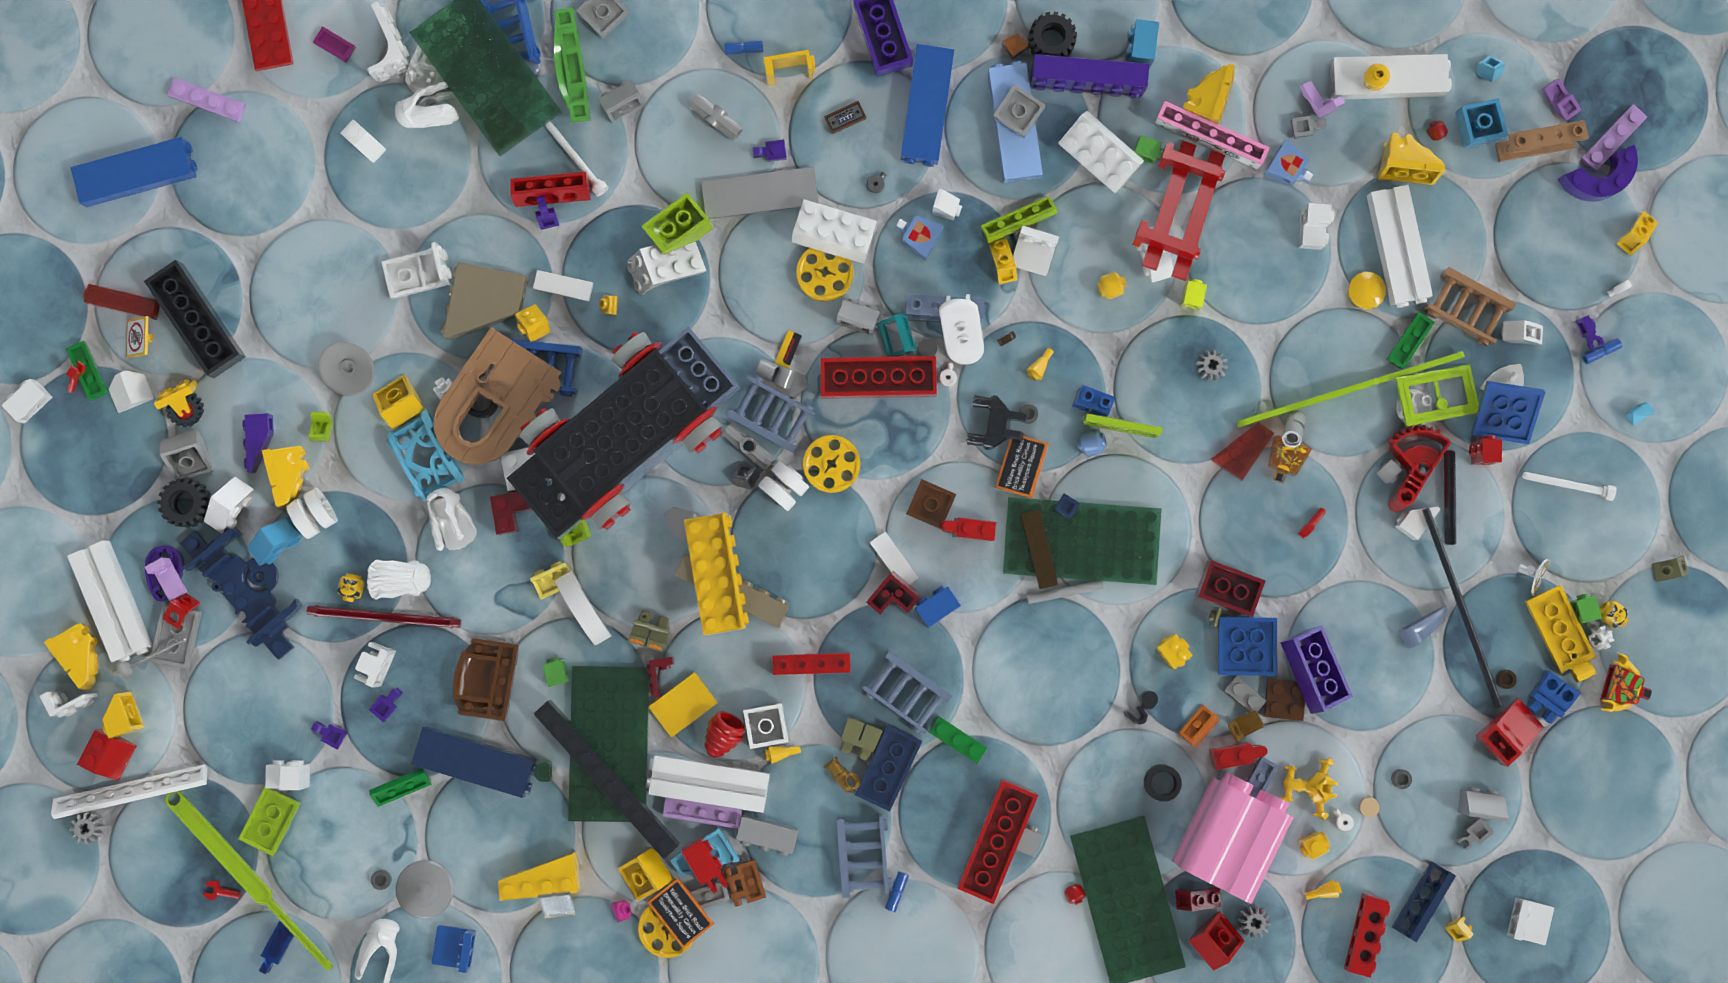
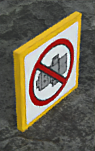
[126,316,154,358]

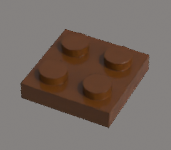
[906,479,956,529]
[1264,678,1305,721]

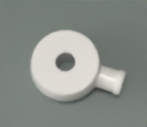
[1607,280,1632,297]
[939,363,957,387]
[1333,809,1354,832]

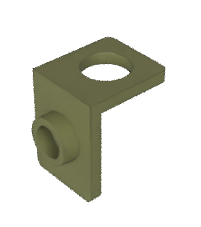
[1652,555,1689,582]
[1209,607,1236,628]

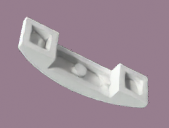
[555,570,612,646]

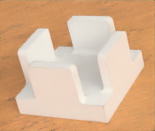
[354,642,396,687]

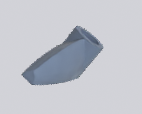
[1399,606,1448,649]

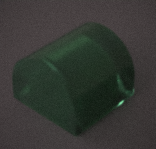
[534,761,552,782]

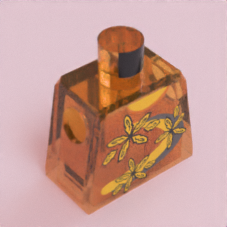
[1268,435,1312,484]

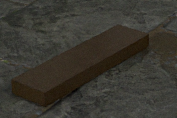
[1021,510,1058,589]

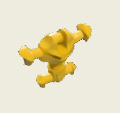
[1281,757,1338,821]

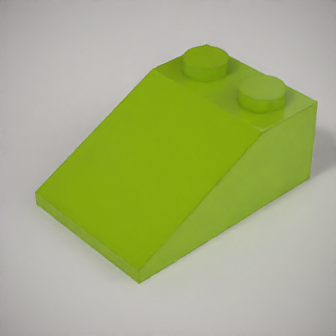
[641,192,713,255]

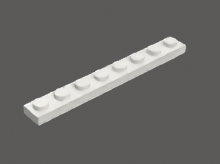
[51,764,207,819]

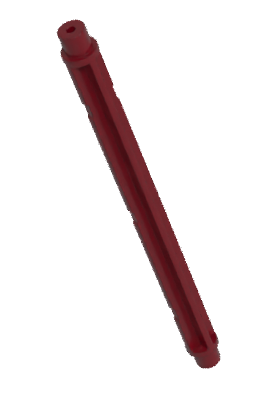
[306,605,462,629]

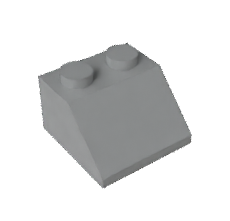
[598,81,644,123]
[836,299,880,336]
[160,429,213,480]
[1458,787,1509,822]

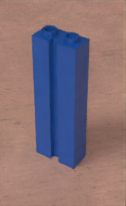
[900,44,955,167]
[70,137,197,207]

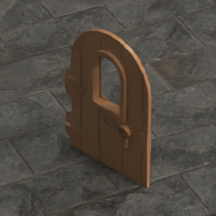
[434,327,561,465]

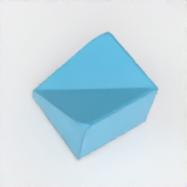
[1476,56,1505,82]
[1625,402,1655,425]

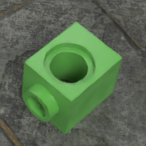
[1134,135,1164,164]
[1571,593,1602,623]
[542,657,569,687]

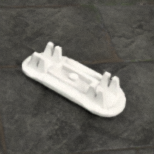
[405,9,468,97]
[939,294,984,365]

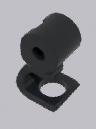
[1124,691,1158,725]

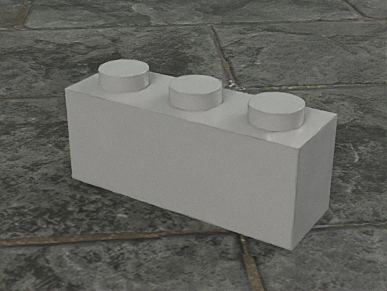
[736,815,799,856]

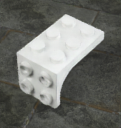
[367,1,410,82]
[627,241,706,295]
[381,242,452,299]

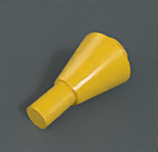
[1026,348,1054,381]
[764,746,801,765]
[1305,879,1342,900]

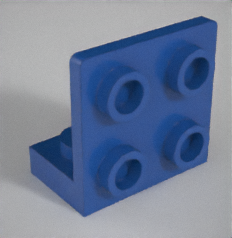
[432,925,476,973]

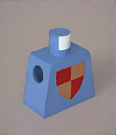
[1264,140,1314,185]
[896,216,944,261]

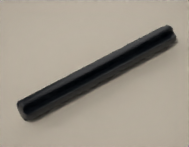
[1444,450,1457,545]

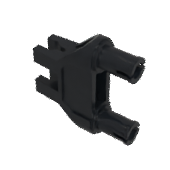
[967,395,1027,450]

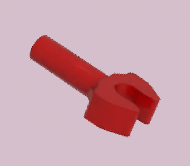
[66,361,86,393]
[1298,508,1326,539]
[203,880,241,901]

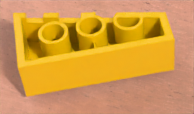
[498,851,581,901]

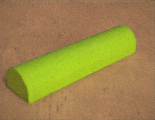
[980,196,1058,244]

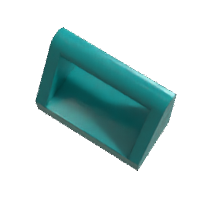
[877,313,917,357]

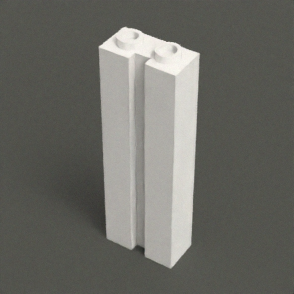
[1329,54,1452,99]
[1367,185,1433,308]
[67,540,153,662]
[646,754,770,813]

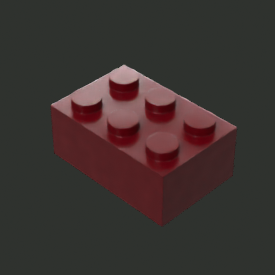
[1194,560,1266,617]

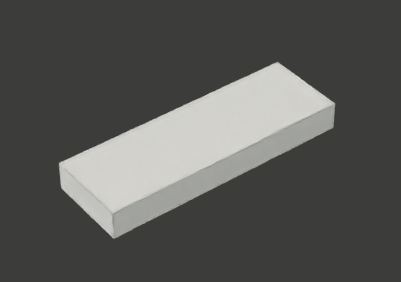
[533,270,594,302]
[870,532,918,584]

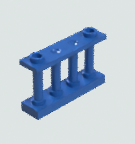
[475,0,541,77]
[510,339,583,397]

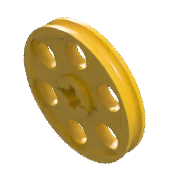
[796,248,854,302]
[803,435,860,493]
[638,905,693,958]

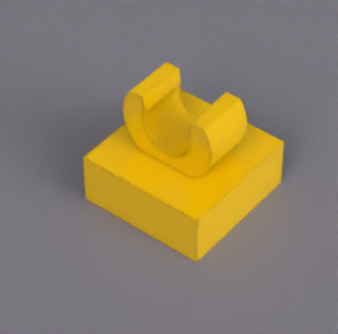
[1445,917,1473,943]

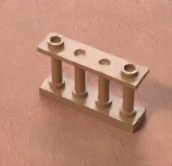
[1495,120,1589,162]
[1422,267,1517,346]

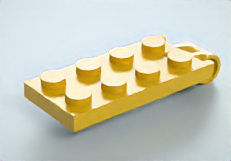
[1524,585,1596,683]

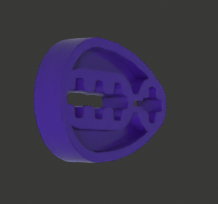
[145,546,185,601]

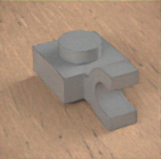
[1291,115,1327,139]

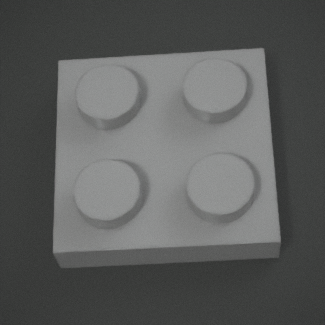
[576,0,630,39]
[993,84,1046,138]

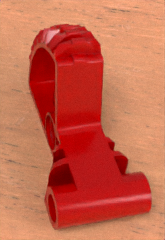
[1387,425,1451,513]

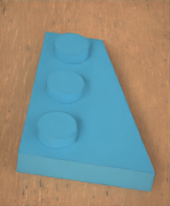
[670,827,740,876]

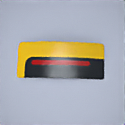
[775,330,802,368]

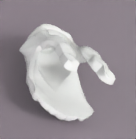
[395,81,459,128]
[426,488,477,551]
[367,560,431,600]
[355,919,400,983]

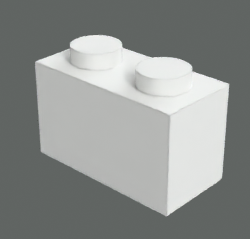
[2,379,53,424]

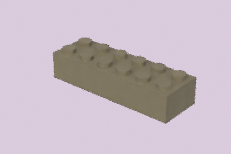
[674,554,790,628]

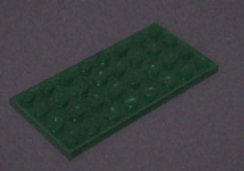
[409,0,562,156]
[1003,497,1162,585]
[568,666,650,822]
[1069,815,1186,983]

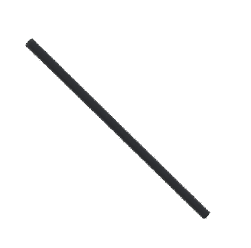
[1422,508,1503,708]

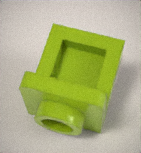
[308,411,333,442]
[560,520,592,547]

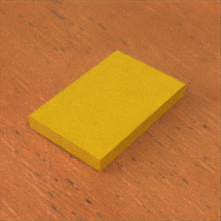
[649,672,718,738]

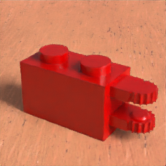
[939,517,997,542]
[1209,742,1268,770]
[681,837,728,894]

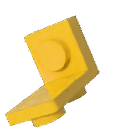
[1617,211,1658,256]
[989,238,1017,285]

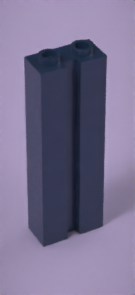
[411,726,538,798]

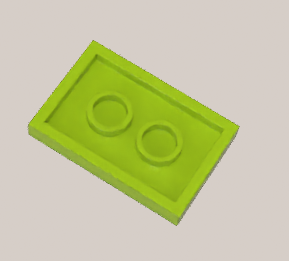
[238,787,301,856]

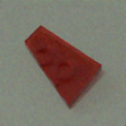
[1209,422,1274,481]

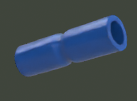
[725,41,763,55]
[1582,338,1622,365]
[885,871,909,912]

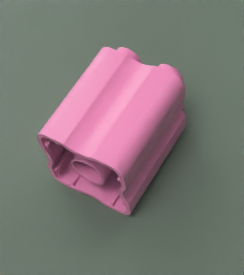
[1171,772,1293,904]

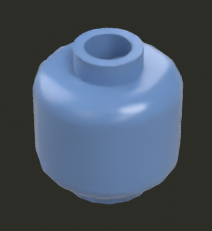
[1077,429,1107,456]

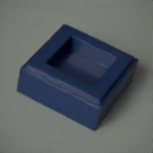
[1053,493,1080,520]

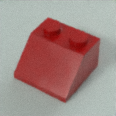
[76,729,137,781]
[1188,911,1245,971]

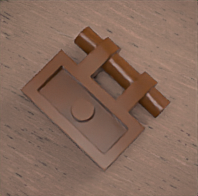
[723,859,767,907]

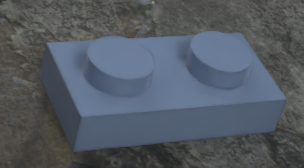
[1246,757,1279,797]

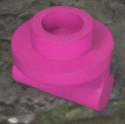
[611,900,632,922]

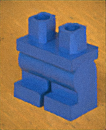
[1072,385,1115,417]
[1526,670,1581,724]

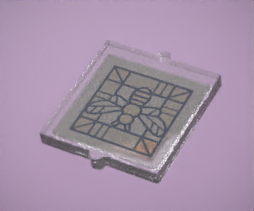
[538,892,576,918]

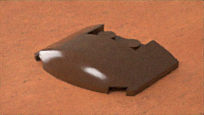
[453,638,519,721]

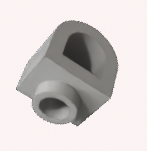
[1375,459,1403,484]

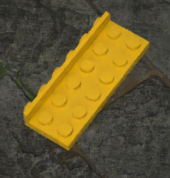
[684,512,749,636]

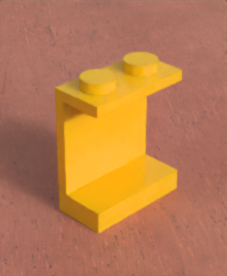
[763,50,816,86]

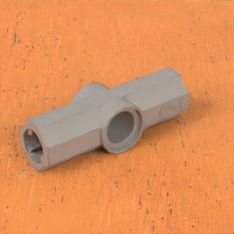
[688,93,743,141]
[722,422,776,472]

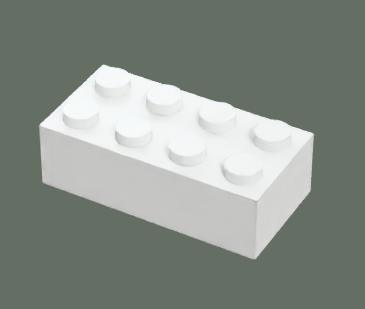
[1058,111,1144,193]
[792,199,877,264]

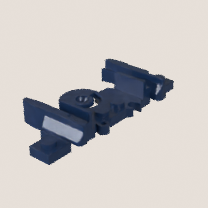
[180,528,302,660]

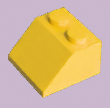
[372,374,425,429]
[102,692,144,738]
[617,847,674,902]

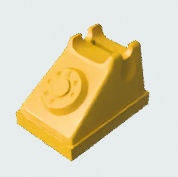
[1183,64,1235,125]
[1377,133,1445,185]
[262,446,309,510]
[44,623,99,691]

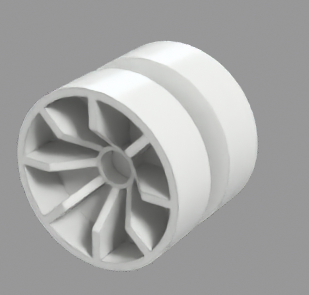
[758,461,809,512]
[286,488,338,539]

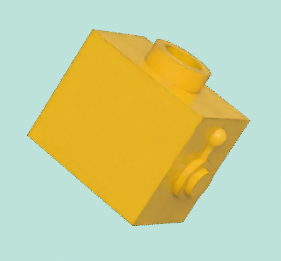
[515,304,551,342]
[1155,634,1193,670]

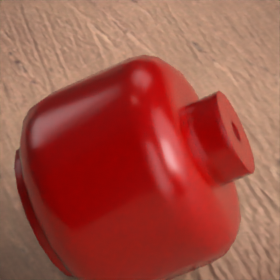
[1427,120,1448,141]
[1064,884,1086,905]

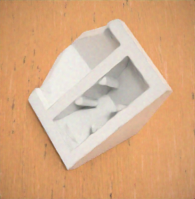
[109,371,155,413]

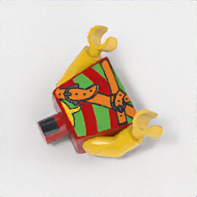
[1600,653,1652,712]

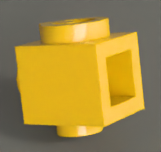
[1298,831,1330,860]

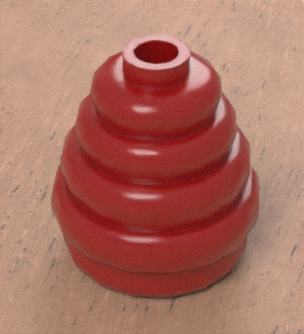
[704,711,745,758]

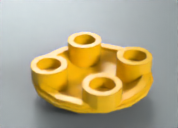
[1347,272,1386,310]

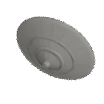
[318,342,375,396]
[396,860,454,919]

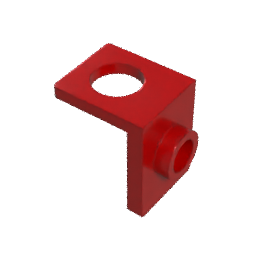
[163,593,200,629]

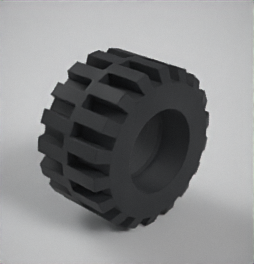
[1028,11,1077,57]
[157,478,211,528]

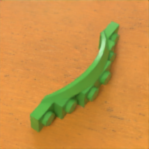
[554,7,591,124]

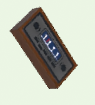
[824,101,866,135]

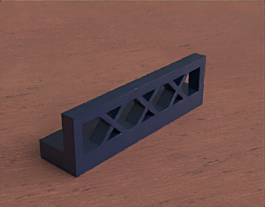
[1392,861,1456,943]

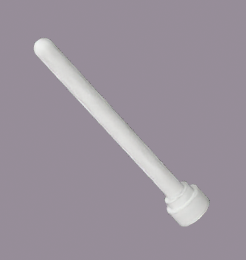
[545,121,609,197]
[1522,472,1616,501]

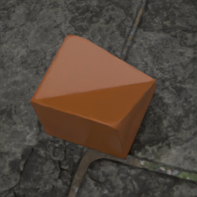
[1002,33,1029,60]

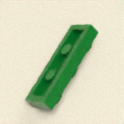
[1386,312,1435,370]
[66,341,109,401]
[929,716,987,764]
[369,768,432,807]

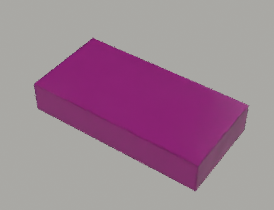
[313,26,356,63]

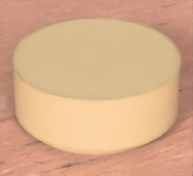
[1359,797,1380,817]

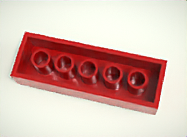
[821,356,937,399]
[957,779,1038,904]

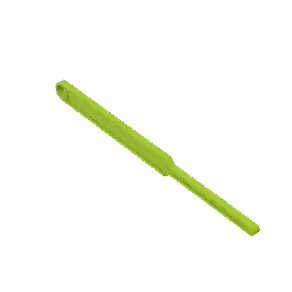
[1236,351,1465,428]
[165,791,333,970]

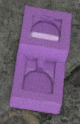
[1541,79,1581,121]

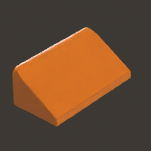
[1178,705,1220,748]

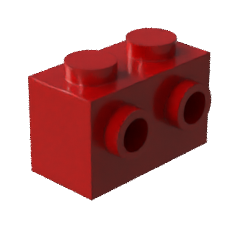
[1469,435,1502,465]

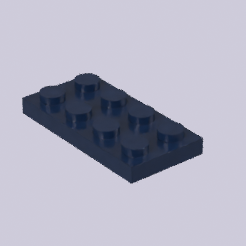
[855,724,922,812]

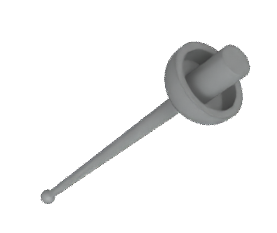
[112,638,186,679]

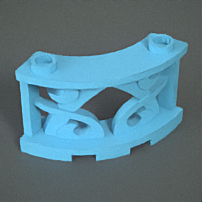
[386,409,465,501]

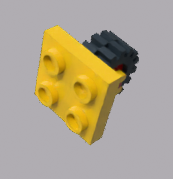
[154,378,204,427]

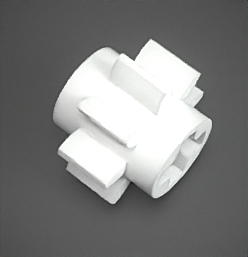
[433,377,453,400]
[1588,626,1615,651]

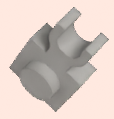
[1457,818,1494,851]

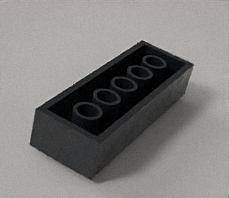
[144,260,246,378]

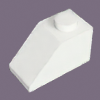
[340,120,386,163]
[932,189,962,221]
[1501,320,1543,345]
[1395,507,1440,540]

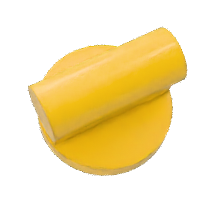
[599,295,618,316]

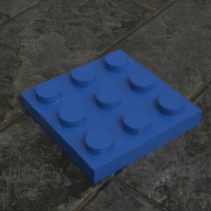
[1471,381,1545,444]
[1218,617,1277,676]

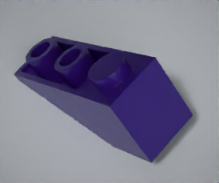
[242,413,274,473]

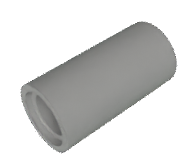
[1282,410,1306,447]

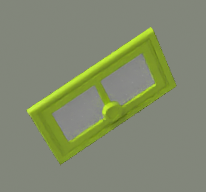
[1395,364,1479,427]

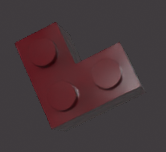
[490,492,532,536]
[866,571,922,615]

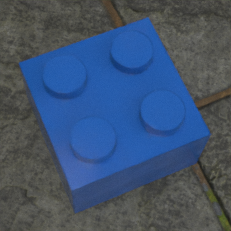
[915,586,961,628]

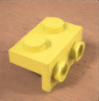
[530,561,571,600]

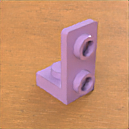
[1300,81,1345,119]
[145,558,187,601]

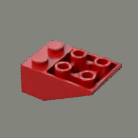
[1475,698,1544,767]

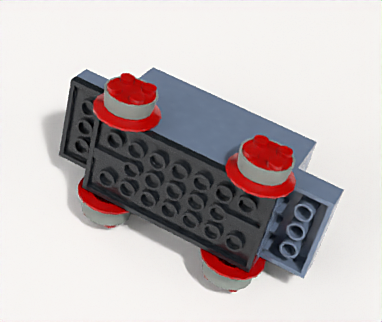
[506,326,740,539]

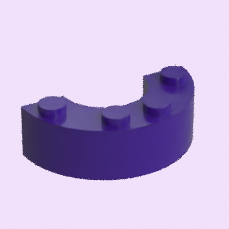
[1558,144,1638,202]

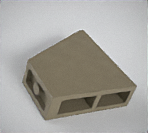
[441,263,529,340]

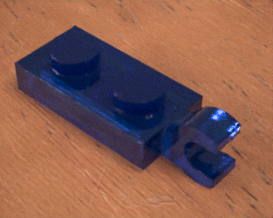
[259,921,294,975]

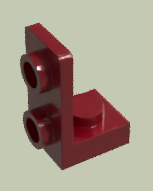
[647,656,675,699]
[1175,887,1221,912]

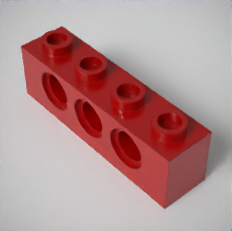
[510,172,591,207]
[772,653,851,675]
[1343,893,1390,978]

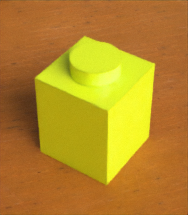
[1181,279,1207,310]

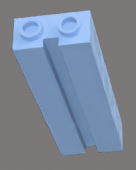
[988,61,1043,184]

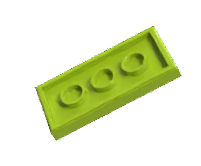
[1082,414,1163,438]

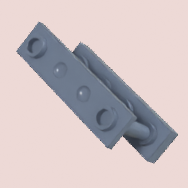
[905,294,985,322]
[726,374,816,453]
[862,651,952,734]
[836,814,892,898]

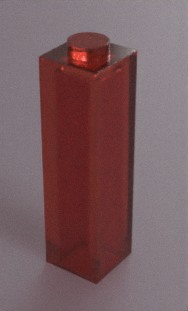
[83,284,160,321]

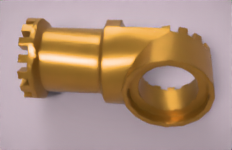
[824,756,860,793]

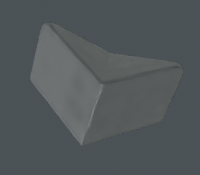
[731,463,760,490]

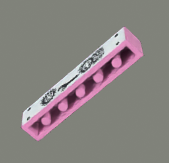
[1154,101,1270,170]

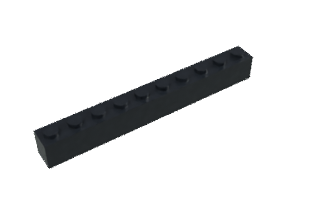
[533,700,681,859]

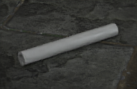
[1026,579,1104,604]

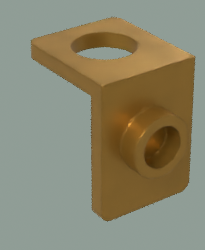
[1228,710,1264,742]

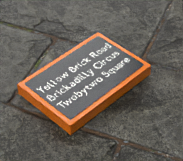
[995,436,1049,499]
[647,877,715,949]

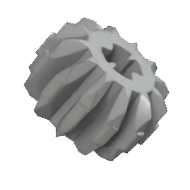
[1195,349,1228,382]
[69,811,106,845]
[1238,905,1271,939]

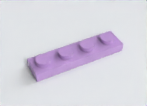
[167,78,246,123]
[1580,104,1647,172]
[663,797,742,829]

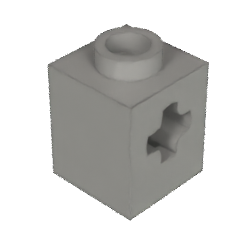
[1016,825,1043,857]

